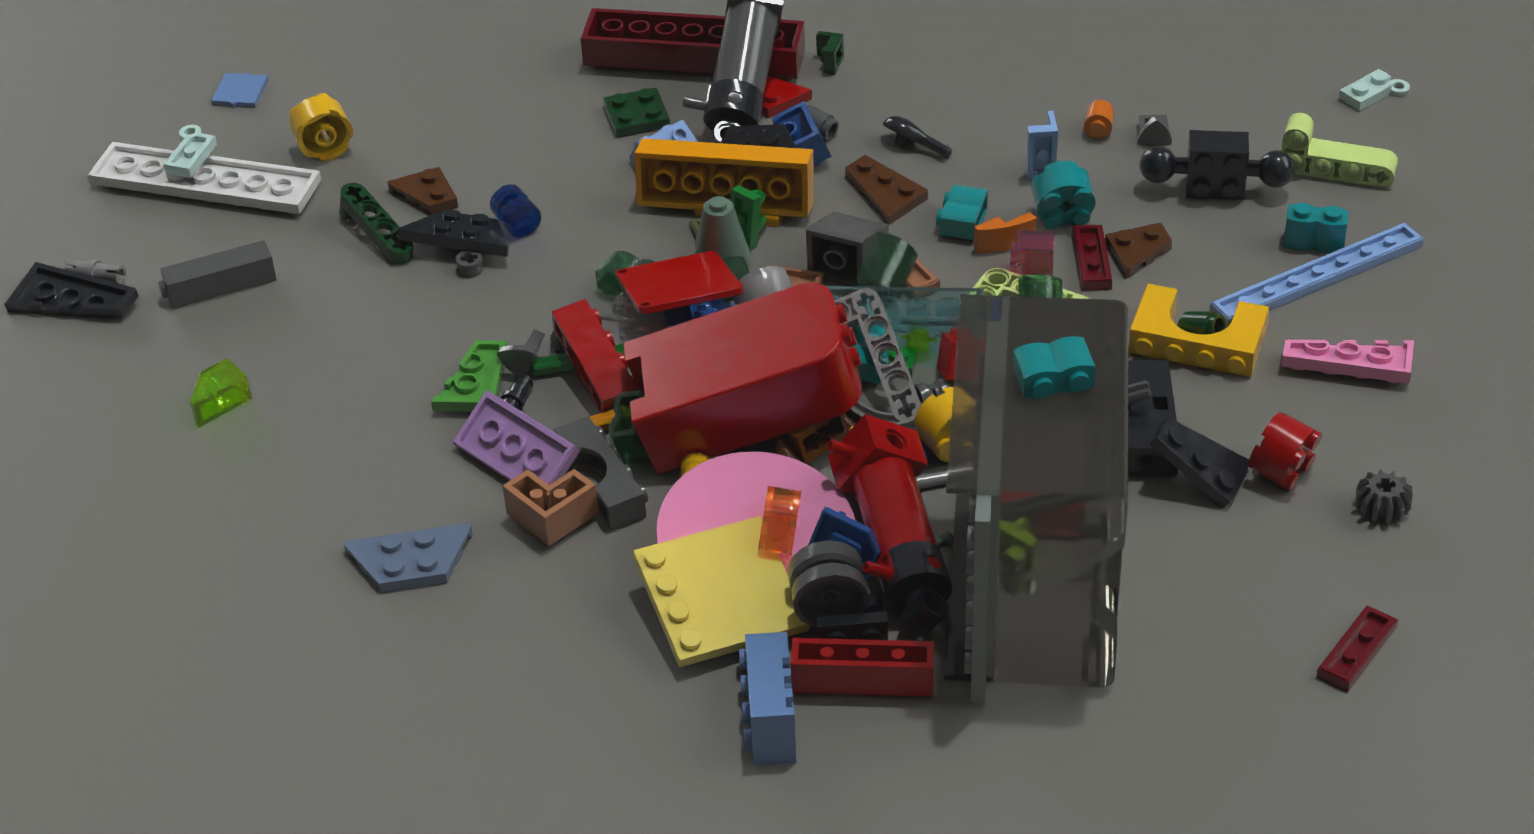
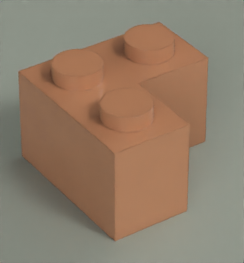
[502,469,599,546]

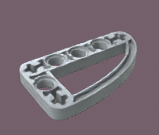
[835,288,921,428]

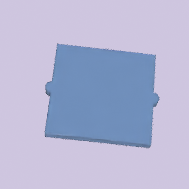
[211,73,269,108]

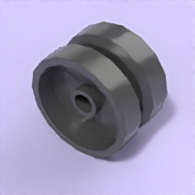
[788,540,869,627]

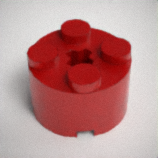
[1248,412,1322,491]

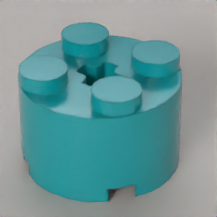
[1031,161,1096,229]

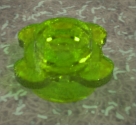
[900,329,937,352]

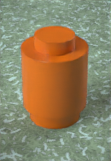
[1084,100,1115,139]

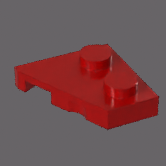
[762,76,812,118]

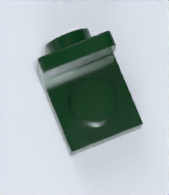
[816,31,844,75]

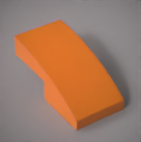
[974,212,1037,253]

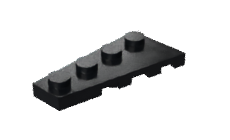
[4,262,139,317]

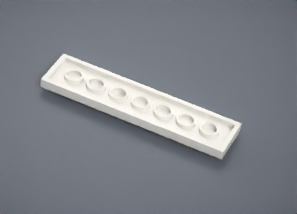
[88,142,321,214]

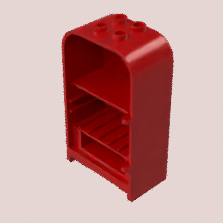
[624,282,862,474]

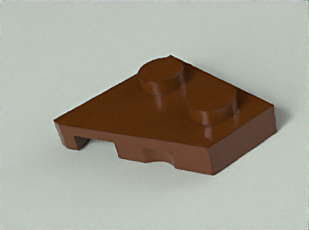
[387,167,458,215]
[1105,223,1172,278]

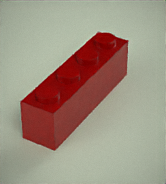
[552,298,640,413]
[790,638,934,697]

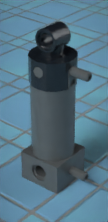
[683,0,785,143]

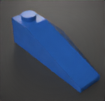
[772,101,832,165]

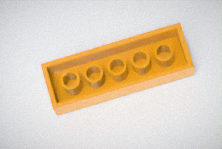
[634,138,814,217]

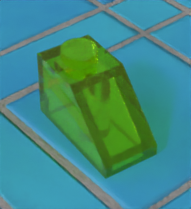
[190,358,252,427]

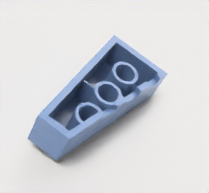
[739,632,797,765]

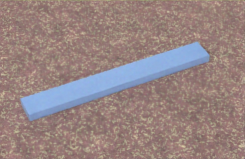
[1209,223,1424,327]

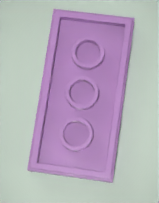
[452,389,581,485]

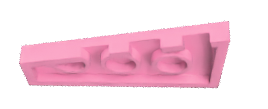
[1281,340,1414,384]

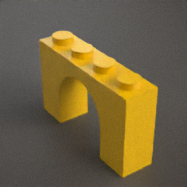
[1128,284,1270,377]

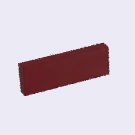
[1072,225,1113,291]
[1316,605,1398,692]

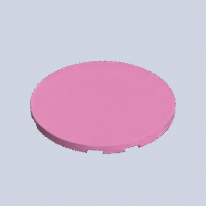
[656,452,856,576]

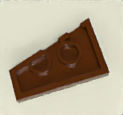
[845,155,928,225]

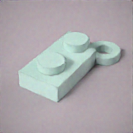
[1339,69,1410,111]
[164,125,217,178]

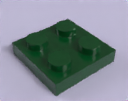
[603,87,670,138]

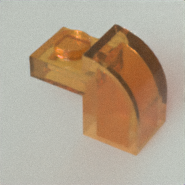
[758,486,802,555]

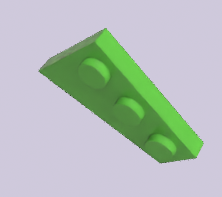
[431,340,507,412]

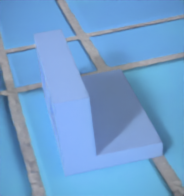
[1026,110,1058,179]

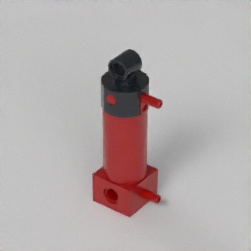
[827,414,952,638]

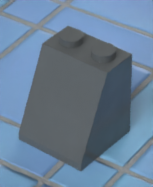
[806,212,889,289]

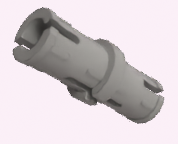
[64,259,126,284]

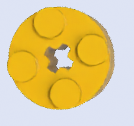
[289,93,353,161]
[914,387,977,463]

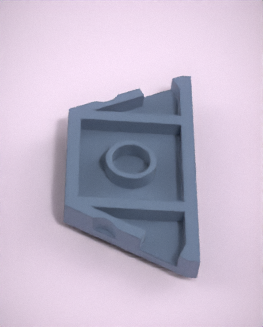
[344,522,473,593]

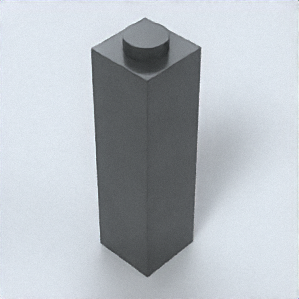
[158,240,277,309]

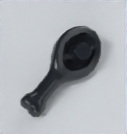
[883,116,952,157]

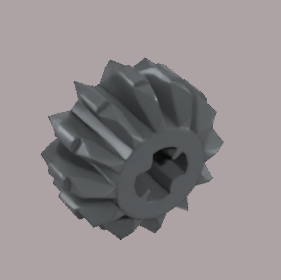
[1355,469,1413,525]

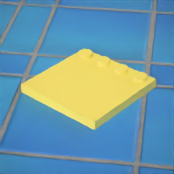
[633,516,810,668]

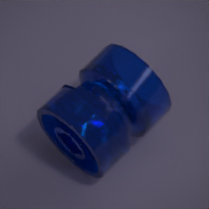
[490,184,541,238]

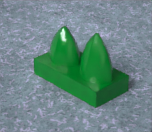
[730,185,768,250]

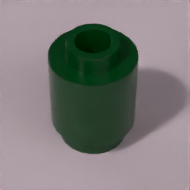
[1177,311,1226,335]

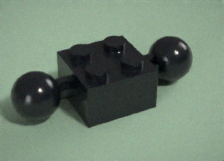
[1139,130,1295,200]

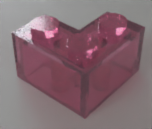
[1010,230,1054,285]

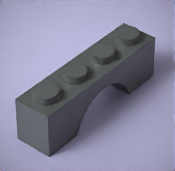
[553,416,648,531]

